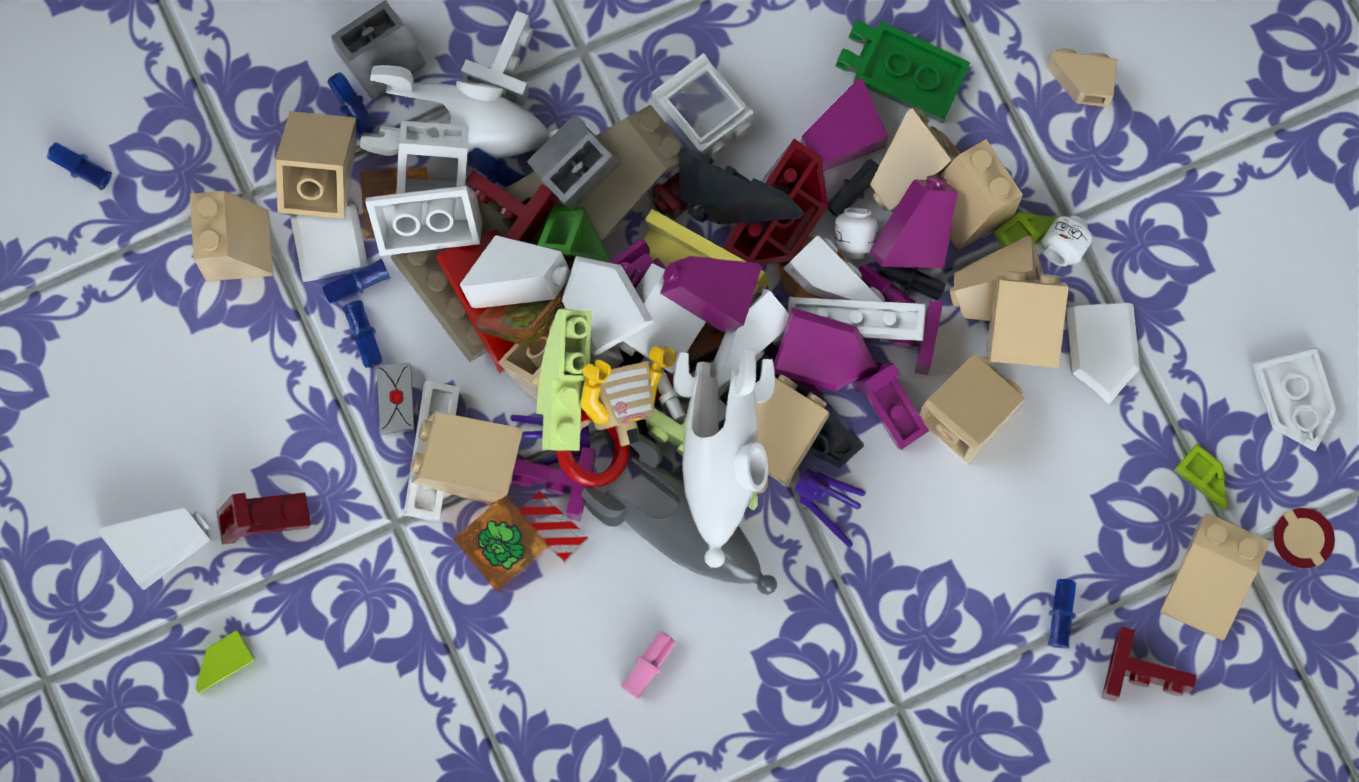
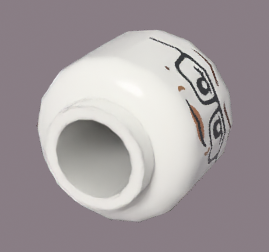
[834,208,879,259]
[1042,216,1092,267]

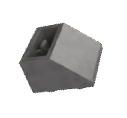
[331,0,426,101]
[527,114,621,209]

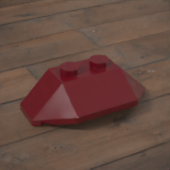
[722,138,828,266]

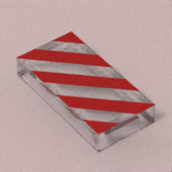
[516,491,589,563]

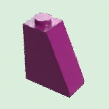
[801,78,888,172]
[870,176,958,268]
[660,256,762,332]

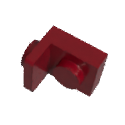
[652,171,689,220]

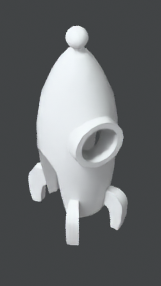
[360,65,559,160]
[673,349,775,568]

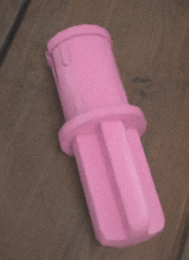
[621,632,675,699]

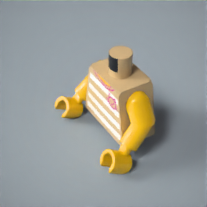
[580,346,677,446]

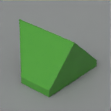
[537,206,612,262]

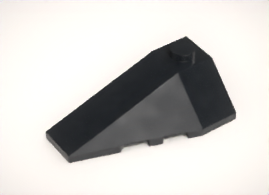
[679,147,805,225]
[719,342,864,468]

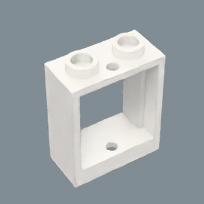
[396,121,469,194]

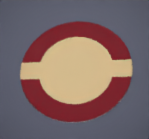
[1273,508,1335,569]

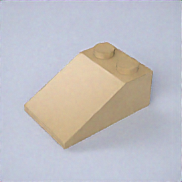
[1160,512,1270,641]

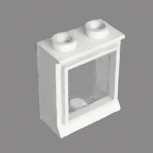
[652,53,754,159]

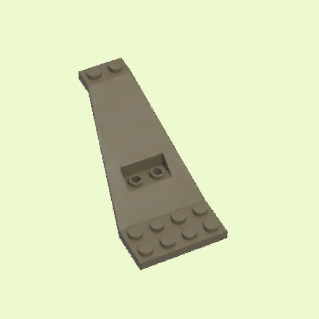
[391,105,685,362]

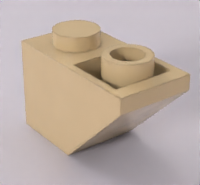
[1047,48,1117,107]

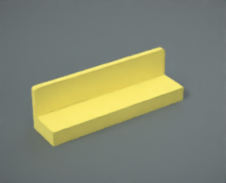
[644,209,770,292]

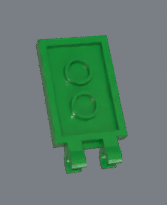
[835,20,971,123]

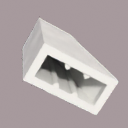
[460,235,571,309]
[98,507,210,590]

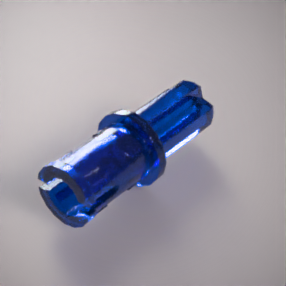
[327,72,377,136]
[46,142,112,190]
[467,148,525,188]
[323,259,390,304]
[343,300,383,368]
[1047,579,1077,649]

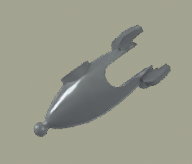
[581,434,777,595]

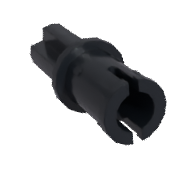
[827,159,879,218]
[879,266,946,300]

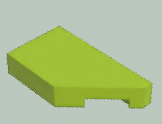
[993,212,1060,247]
[1174,443,1228,511]
[195,630,255,694]

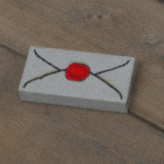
[376,363,415,434]

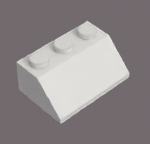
[365,186,482,256]

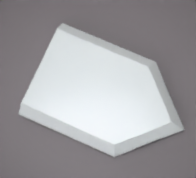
[290,200,369,282]
[562,256,654,357]
[1066,303,1140,405]
[1252,347,1338,452]

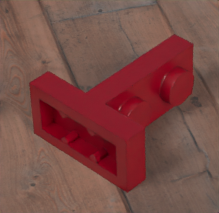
[465,170,559,243]
[216,492,311,545]
[1101,627,1197,702]

